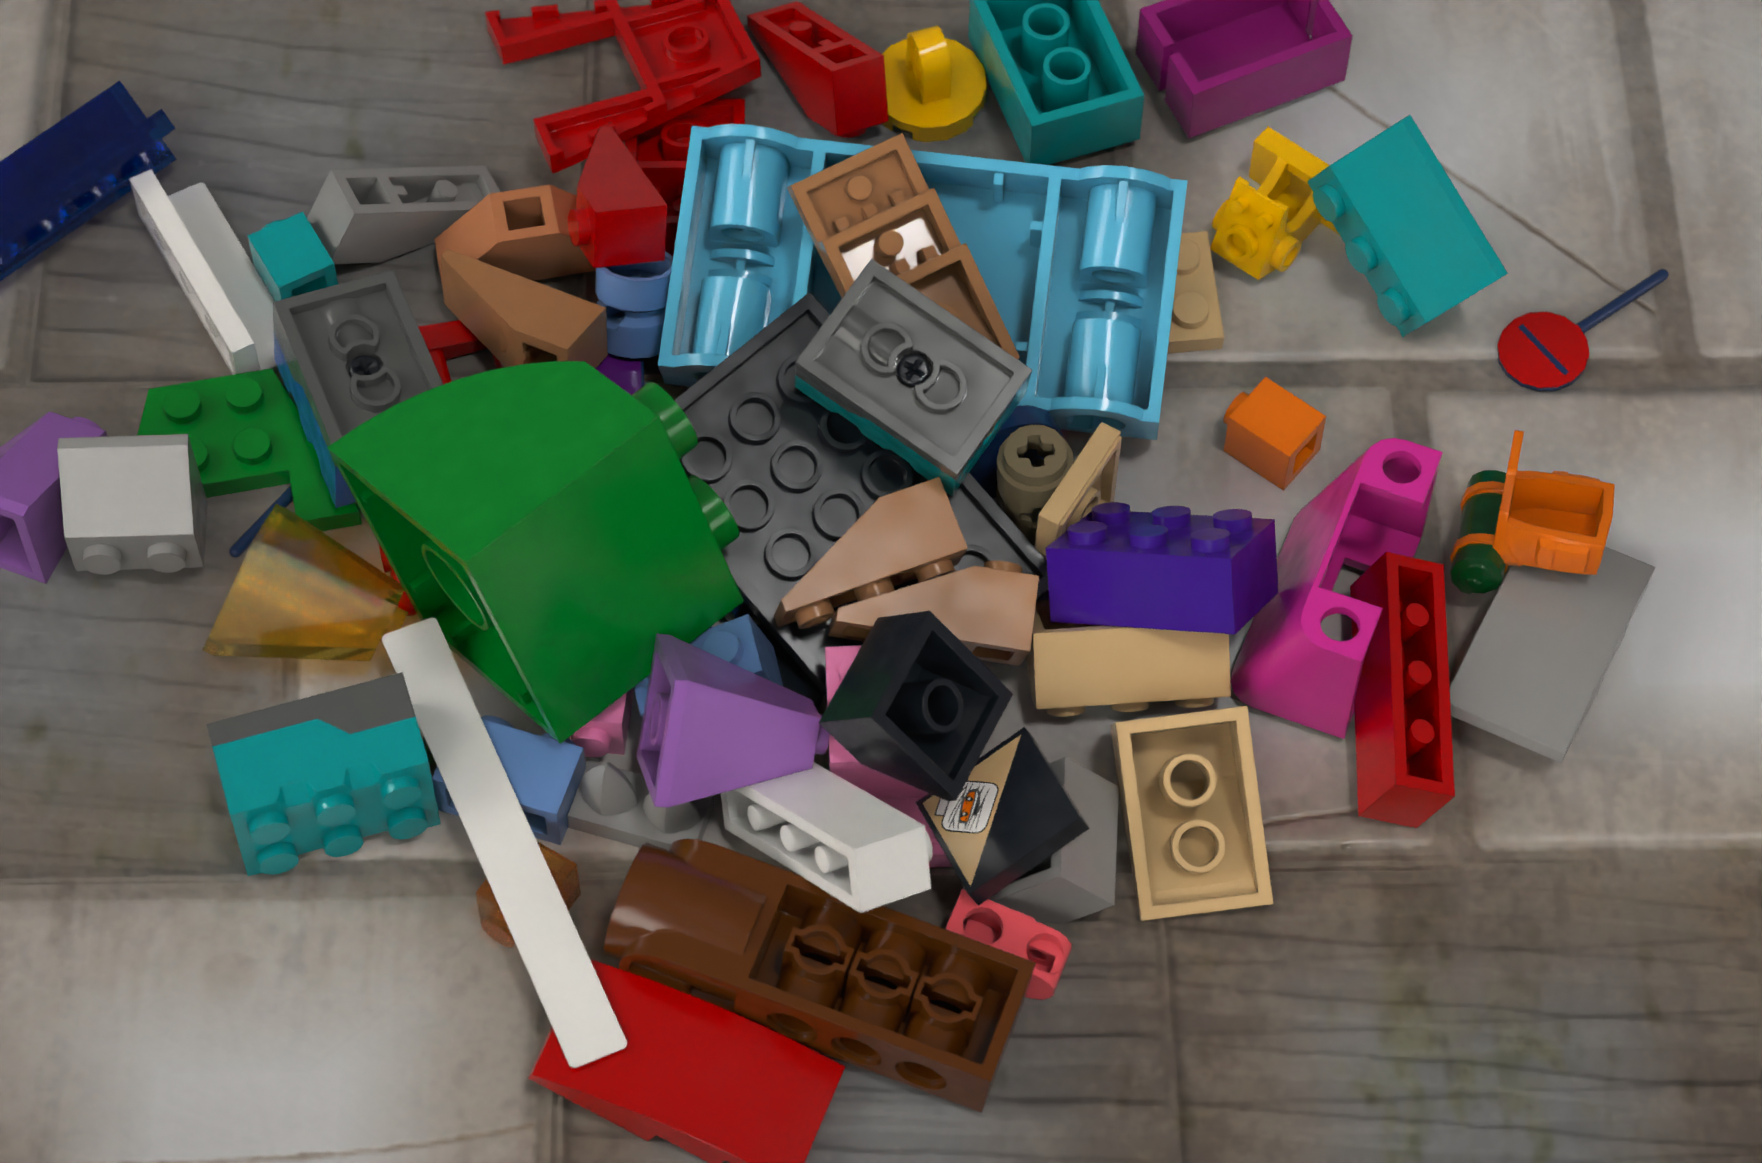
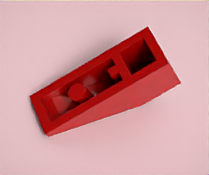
[747,1,889,138]
[568,126,667,268]

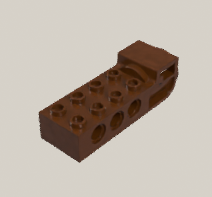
[603,839,1036,1113]

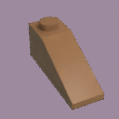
[828,561,1039,666]

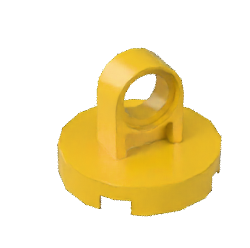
[882,26,987,142]

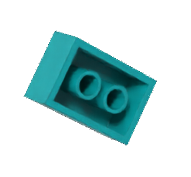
[968,0,1144,165]

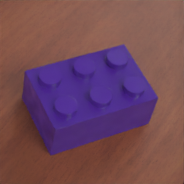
[1046,502,1278,634]

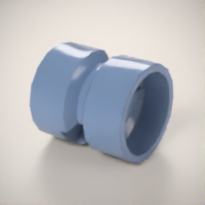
[595,251,673,358]

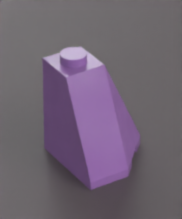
[0,411,107,584]

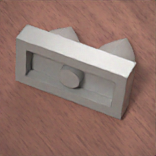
[567,760,714,850]

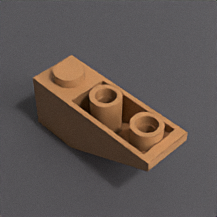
[441,249,608,369]
[774,477,968,629]

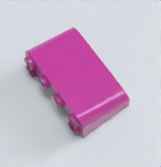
[1230,438,1443,739]

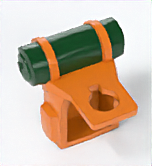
[1450,430,1615,595]

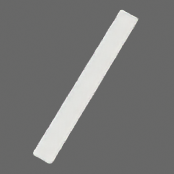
[382,617,627,1068]

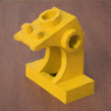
[1210,126,1339,280]

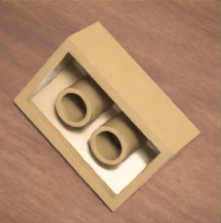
[1026,600,1231,716]

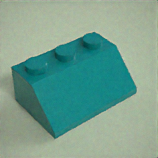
[1307,115,1508,337]

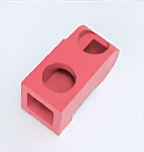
[945,889,1072,1000]

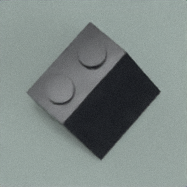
[819,610,1013,801]

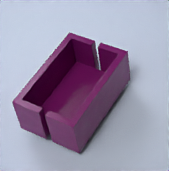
[1135,0,1353,138]

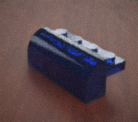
[0,80,177,281]

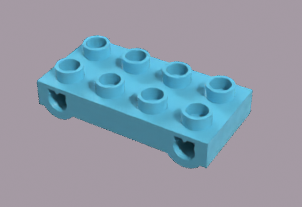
[658,124,1188,440]

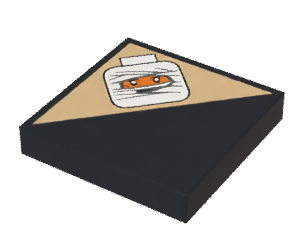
[916,727,1090,905]

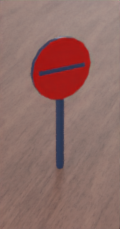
[1497,269,1669,391]

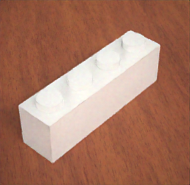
[721,762,933,913]

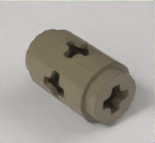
[996,424,1074,546]

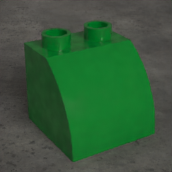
[327,361,744,744]

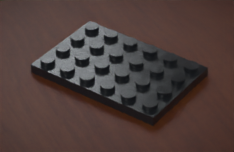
[675,292,1049,697]

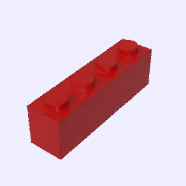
[1350,551,1455,828]

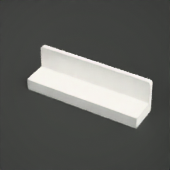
[130,169,279,375]

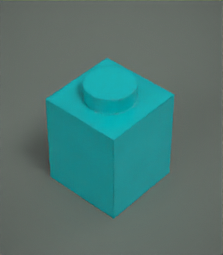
[247,211,338,301]

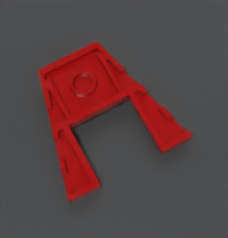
[485,0,762,174]

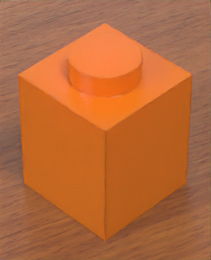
[1223,377,1326,491]

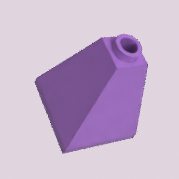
[637,634,830,808]

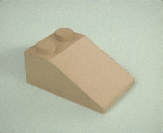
[1110,706,1273,921]

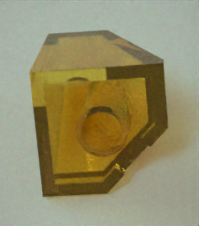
[202,504,408,661]

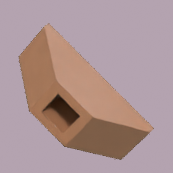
[434,184,596,288]

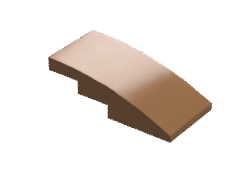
[787,133,1020,359]

